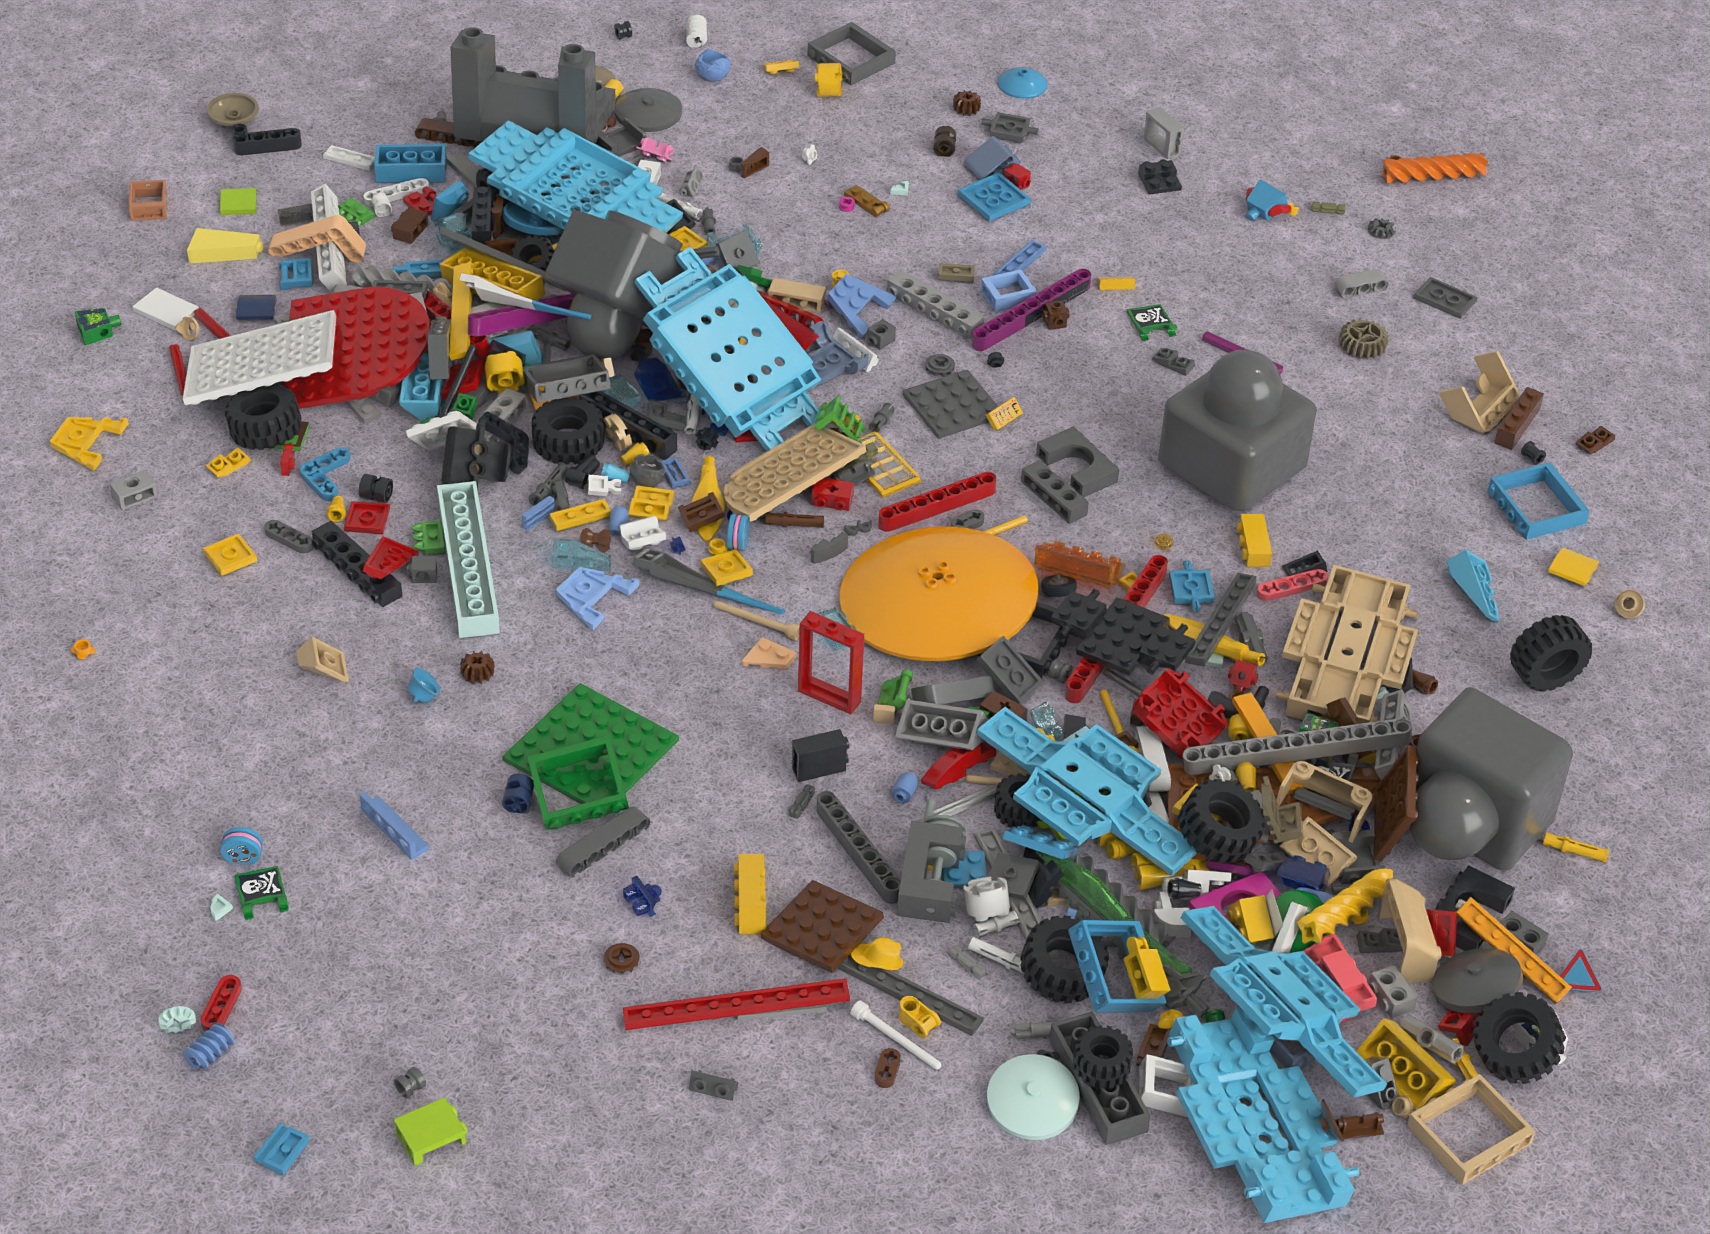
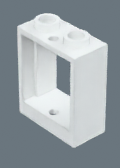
[1138,1054,1194,1117]

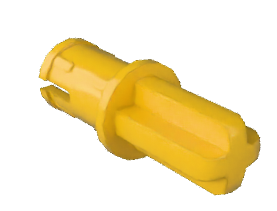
[1452,1038,1478,1080]

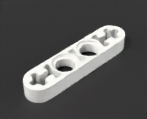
[363,178,429,206]

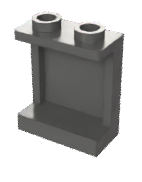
[595,118,647,157]
[1331,829,1385,885]

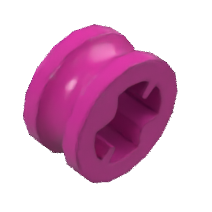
[839,197,855,212]

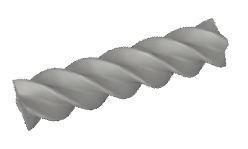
[352,263,453,299]

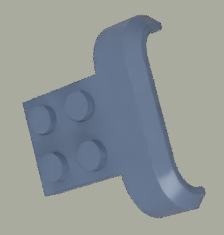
[808,321,869,387]

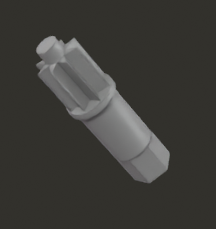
[1010,1022,1055,1038]

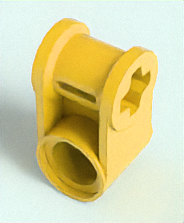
[898,996,941,1039]

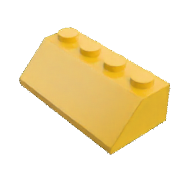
[1356,1018,1457,1110]

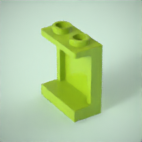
[394,1097,468,1166]

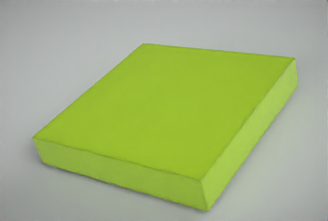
[220,188,257,215]

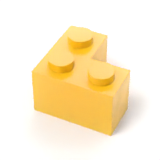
[1227,895,1275,945]

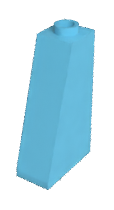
[472,331,543,365]

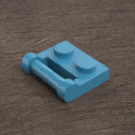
[279,258,313,290]

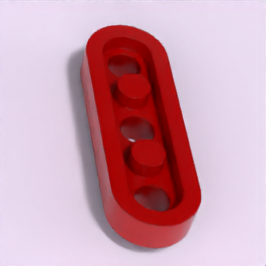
[200,975,242,1031]

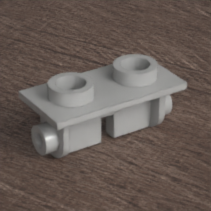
[679,164,703,198]

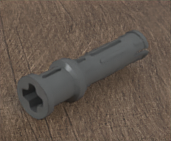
[528,463,569,506]

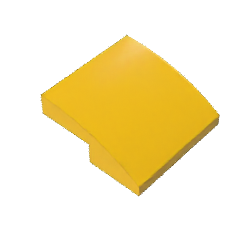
[628,485,675,521]
[1548,548,1599,586]

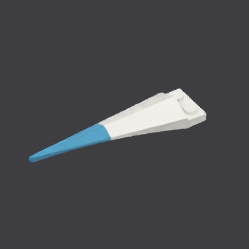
[460,273,592,320]

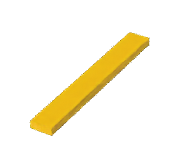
[449,262,473,360]

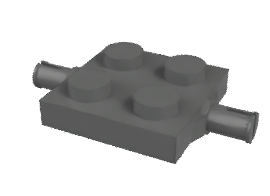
[981,112,1039,143]

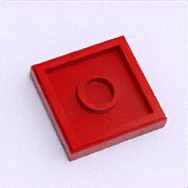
[344,501,390,535]

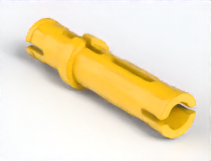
[1542,832,1609,863]

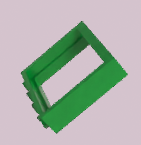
[527,735,629,830]

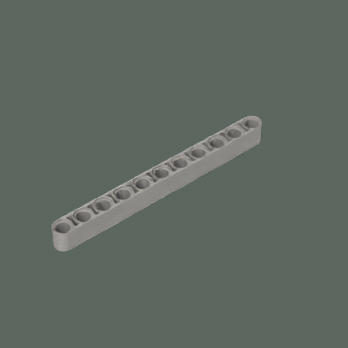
[1183,718,1412,775]

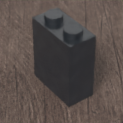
[792,729,849,782]

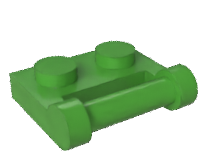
[878,669,913,711]

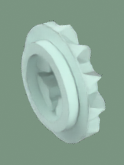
[158,1006,196,1034]

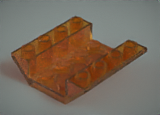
[1034,540,1126,588]

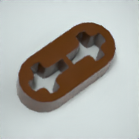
[874,1048,901,1088]

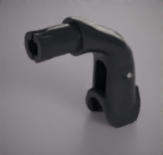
[1208,686,1269,719]

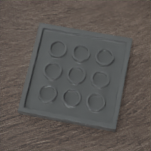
[903,369,998,439]

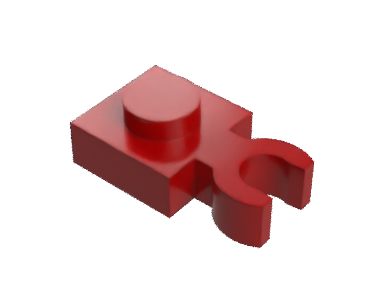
[280,443,295,476]

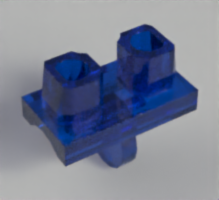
[623,876,662,917]

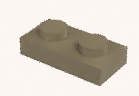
[938,263,975,282]

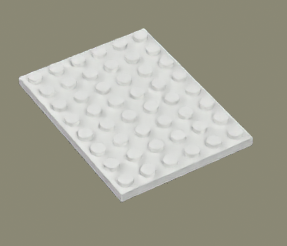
[183,310,336,405]

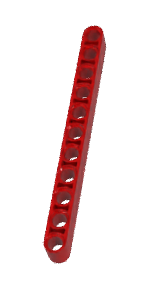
[1065,555,1168,703]

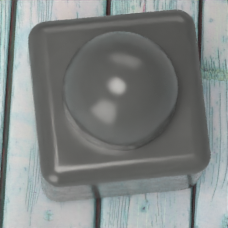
[546,209,684,359]
[1158,350,1317,511]
[1409,687,1573,871]

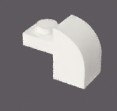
[1153,892,1191,938]

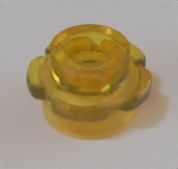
[1155,534,1174,550]

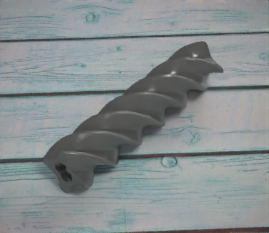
[1065,854,1176,955]

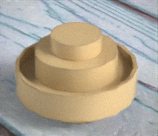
[1615,589,1645,619]

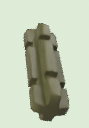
[1311,201,1346,214]

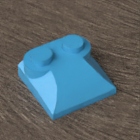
[431,180,469,222]

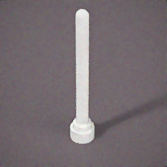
[850,1000,941,1070]

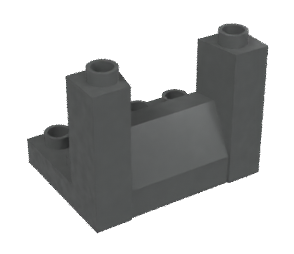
[450,27,615,144]

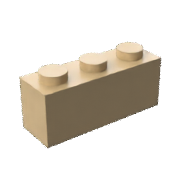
[768,278,826,313]

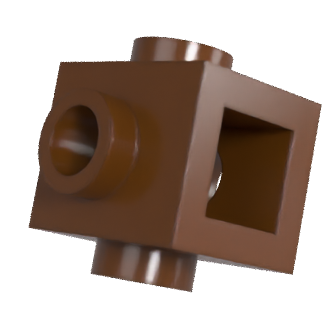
[1042,301,1070,330]

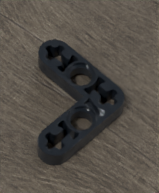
[478,412,529,474]

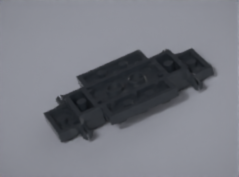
[1051,589,1195,676]

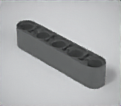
[556,806,651,878]

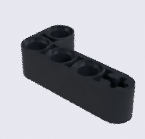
[231,123,302,156]

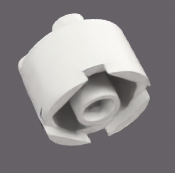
[963,877,1010,921]

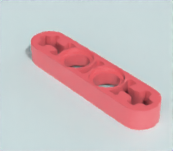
[1257,569,1328,601]

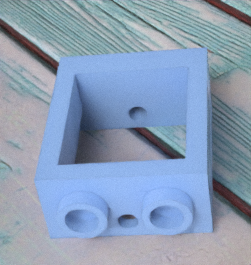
[981,269,1037,313]

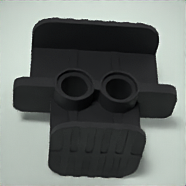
[441,423,511,490]

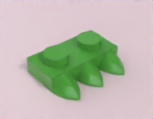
[338,198,375,226]
[411,521,445,555]

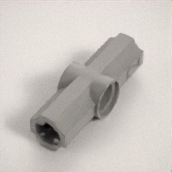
[1399,1014,1464,1063]

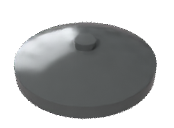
[615,88,682,132]
[1432,948,1523,1013]

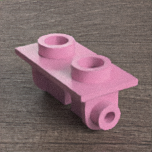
[636,138,674,162]

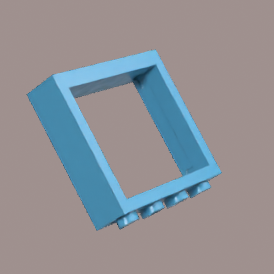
[1488,462,1590,540]
[1068,920,1167,1013]

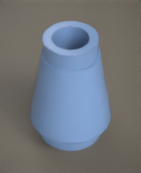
[609,506,629,536]

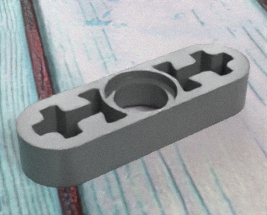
[264,520,313,553]

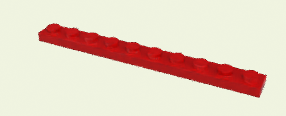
[623,978,850,1030]

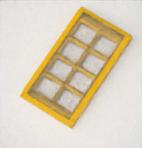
[858,432,921,498]

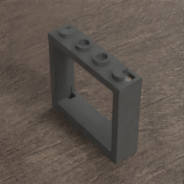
[807,22,896,85]
[523,354,611,403]

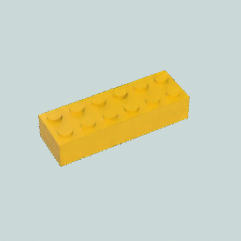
[440,248,545,306]

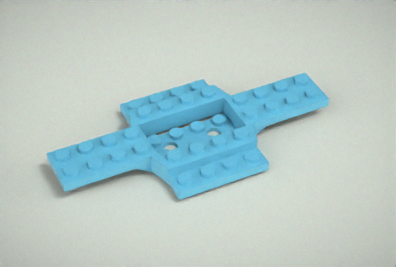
[977,707,1197,876]
[1180,906,1387,1098]

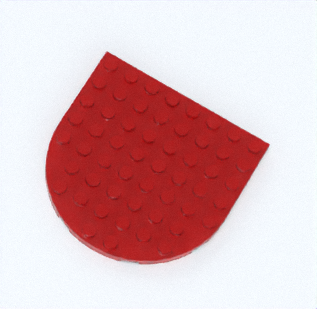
[283,287,431,409]

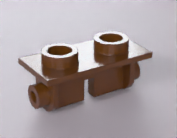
[1335,1112,1384,1139]

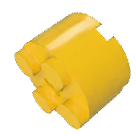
[815,63,843,97]
[485,351,524,394]

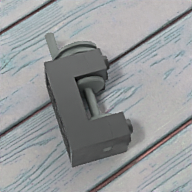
[898,800,966,923]

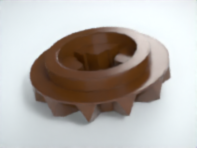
[604,943,640,974]

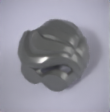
[630,454,665,488]

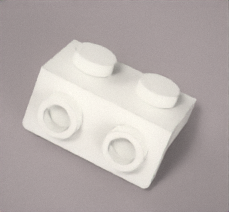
[619,516,666,550]

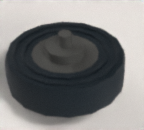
[1041,574,1077,597]

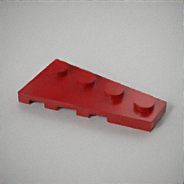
[764,299,819,351]
[362,536,419,579]

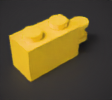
[1123,937,1171,999]

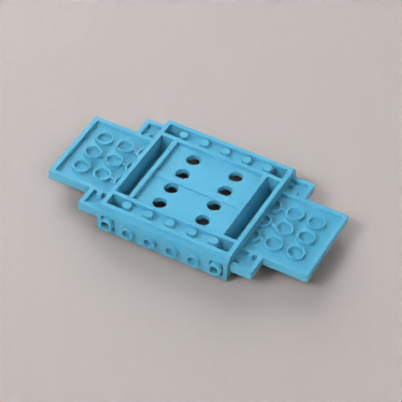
[468,120,683,233]

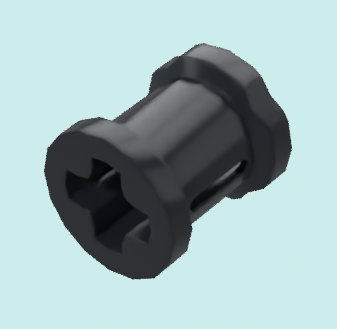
[1521,441,1546,465]

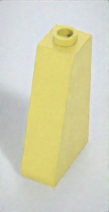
[187,228,263,263]

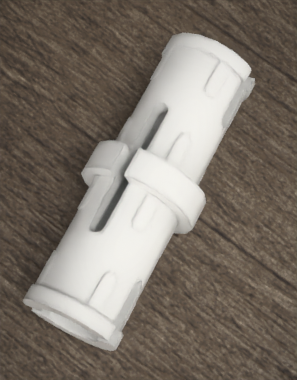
[973,911,1019,937]

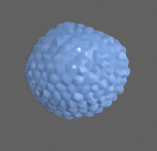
[695,49,731,82]

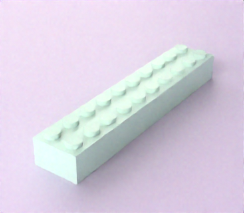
[437,481,500,638]

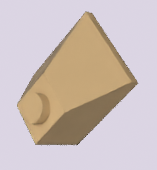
[296,637,349,682]

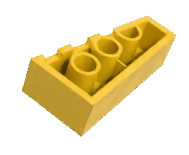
[734,854,766,934]

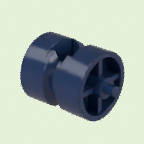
[502,773,534,814]

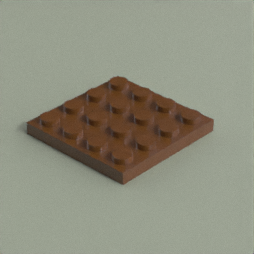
[1373,745,1418,862]
[760,880,884,973]

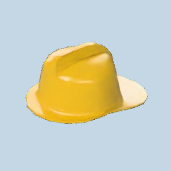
[851,937,903,971]

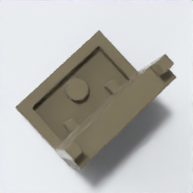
[1261,776,1304,843]

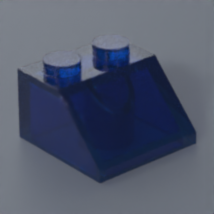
[633,357,683,401]
[1277,855,1331,892]

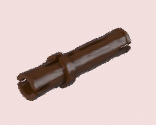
[765,512,824,528]

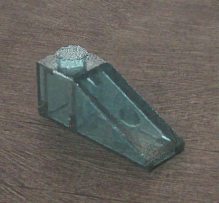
[551,538,611,572]

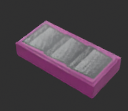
[1207,859,1253,875]

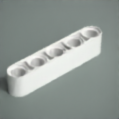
[1136,726,1171,792]

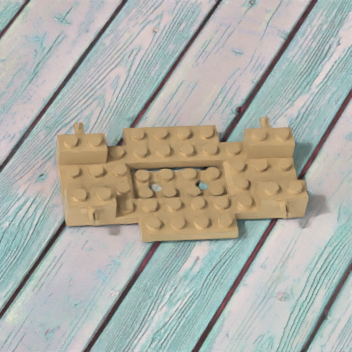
[1276,565,1418,724]

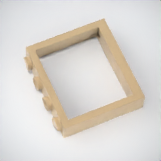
[1407,1074,1536,1185]

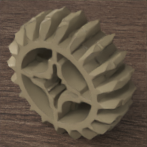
[1339,318,1389,360]

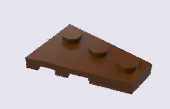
[1326,697,1377,763]

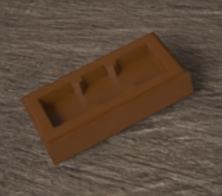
[485,238,518,256]

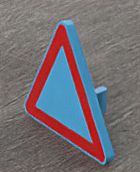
[1559,949,1603,993]

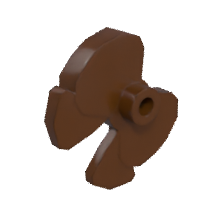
[580,528,611,553]

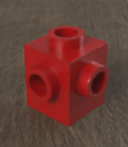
[1228,659,1259,691]

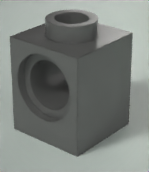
[867,319,896,350]
[408,556,437,583]

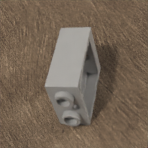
[1143,107,1184,159]

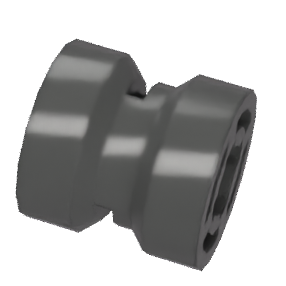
[394,1067,426,1099]

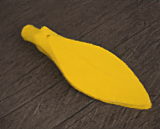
[691,456,725,543]
[1163,614,1265,666]

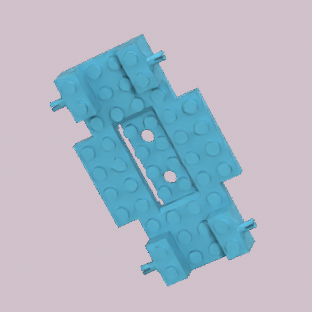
[1167,1007,1360,1223]

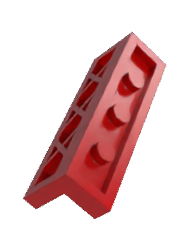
[1438,1009,1483,1046]

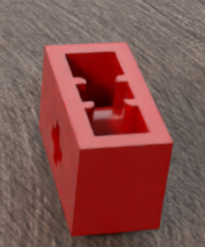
[811,478,854,511]

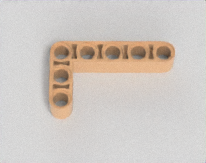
[268,215,366,263]

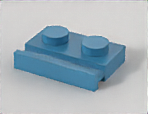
[254,1123,310,1175]

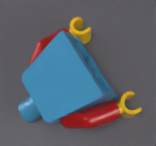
[1245,179,1299,221]

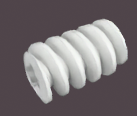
[686,15,707,47]

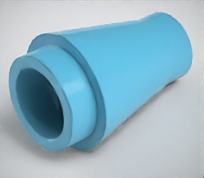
[601,463,630,483]

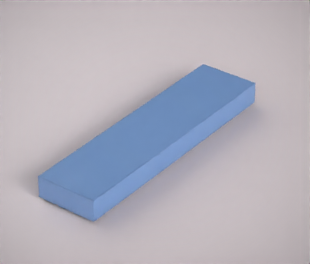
[992,240,1047,276]

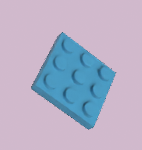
[958,172,1031,221]
[1002,825,1079,859]

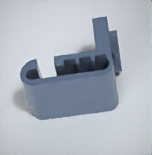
[964,136,1021,180]

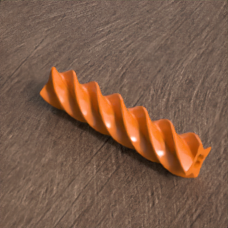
[1382,153,1488,184]

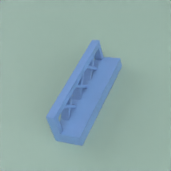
[359,791,429,860]

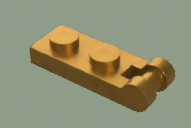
[844,185,890,217]

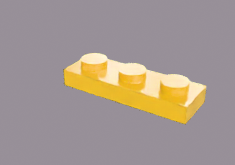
[550,499,611,531]

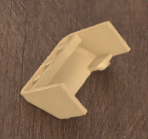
[1439,351,1520,433]
[1276,761,1374,843]
[1378,878,1441,983]

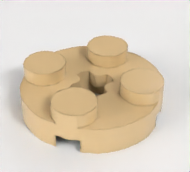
[603,414,632,452]

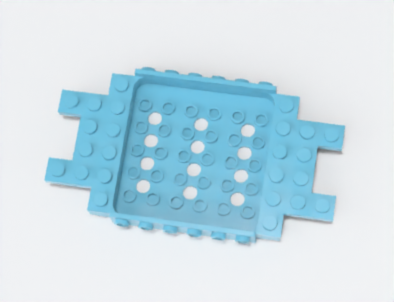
[634,247,821,451]

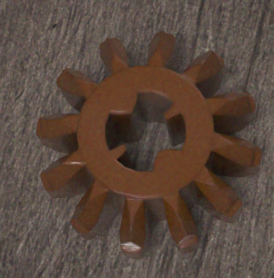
[953,90,981,116]
[460,651,495,684]

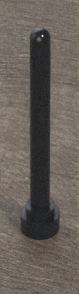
[434,345,476,418]

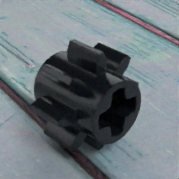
[695,427,719,450]

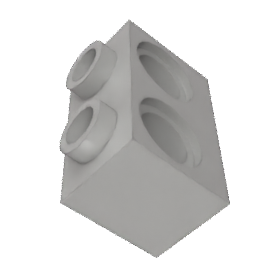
[1368,965,1417,1018]

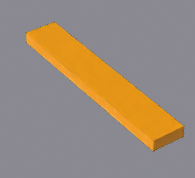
[1232,693,1307,795]
[1457,897,1572,1004]

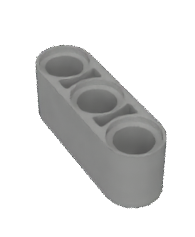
[1334,269,1389,299]

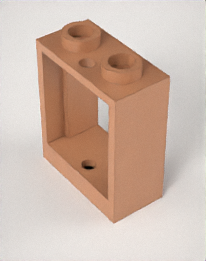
[129,180,168,221]

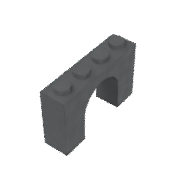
[428,317,453,379]
[1036,426,1119,497]

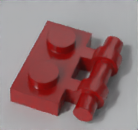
[403,186,437,216]

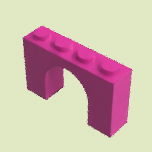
[1188,872,1281,925]

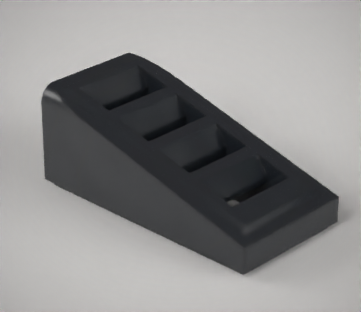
[1282,550,1328,576]

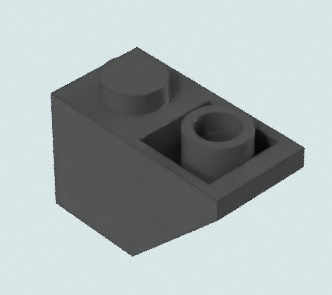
[1365,1057,1399,1109]

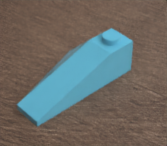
[1447,550,1500,622]

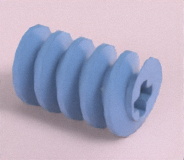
[183,1023,235,1070]

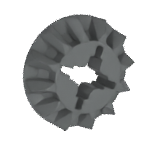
[1368,218,1396,238]
[925,354,955,376]

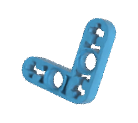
[300,447,351,501]

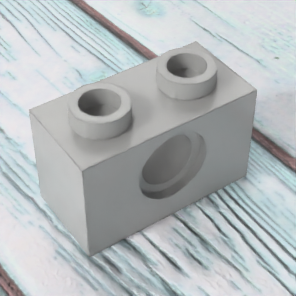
[110,470,158,510]

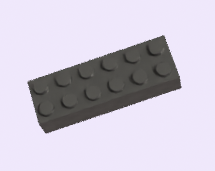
[1049,1011,1151,1145]

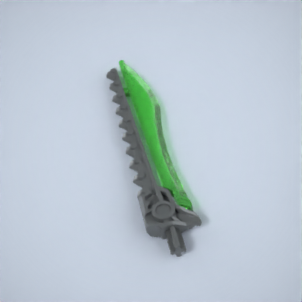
[1036,850,1209,1018]

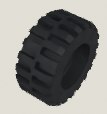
[225,384,302,450]
[531,397,604,465]
[1510,615,1592,691]
[1179,779,1266,863]
[1020,915,1109,1003]
[1473,992,1565,1084]

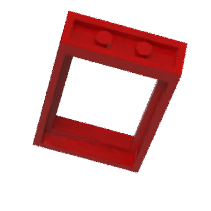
[798,611,864,715]

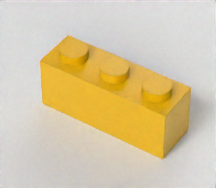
[1236,514,1272,567]

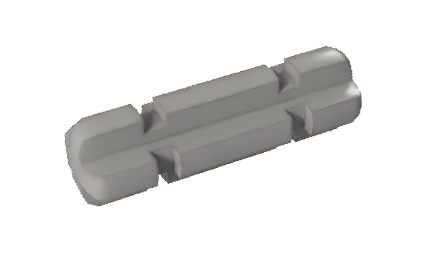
[949,945,987,979]

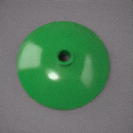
[1273,890,1330,953]

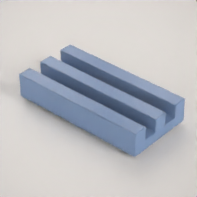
[660,457,691,489]
[521,496,555,531]

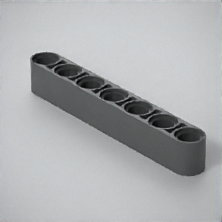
[816,791,901,904]

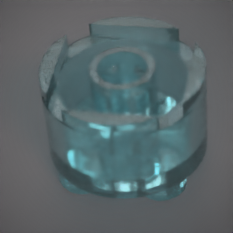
[435,212,472,253]

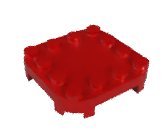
[1132,668,1228,759]

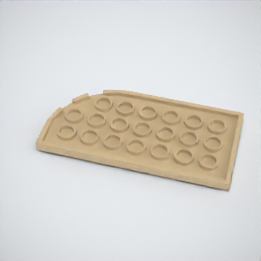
[724,423,867,522]

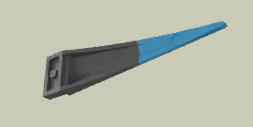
[632,548,785,614]

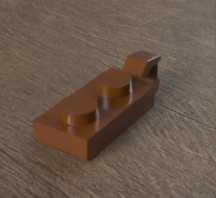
[1136,1023,1171,1066]

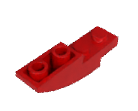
[921,743,996,789]

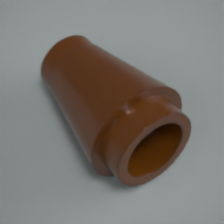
[1413,670,1438,694]

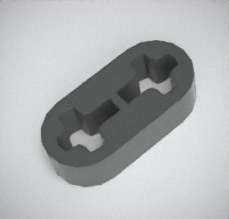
[951,510,984,529]

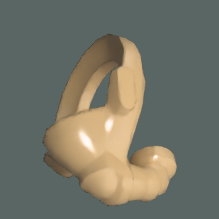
[176,316,199,340]

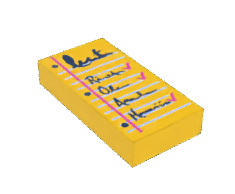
[986,397,1023,431]

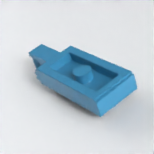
[393,260,442,278]

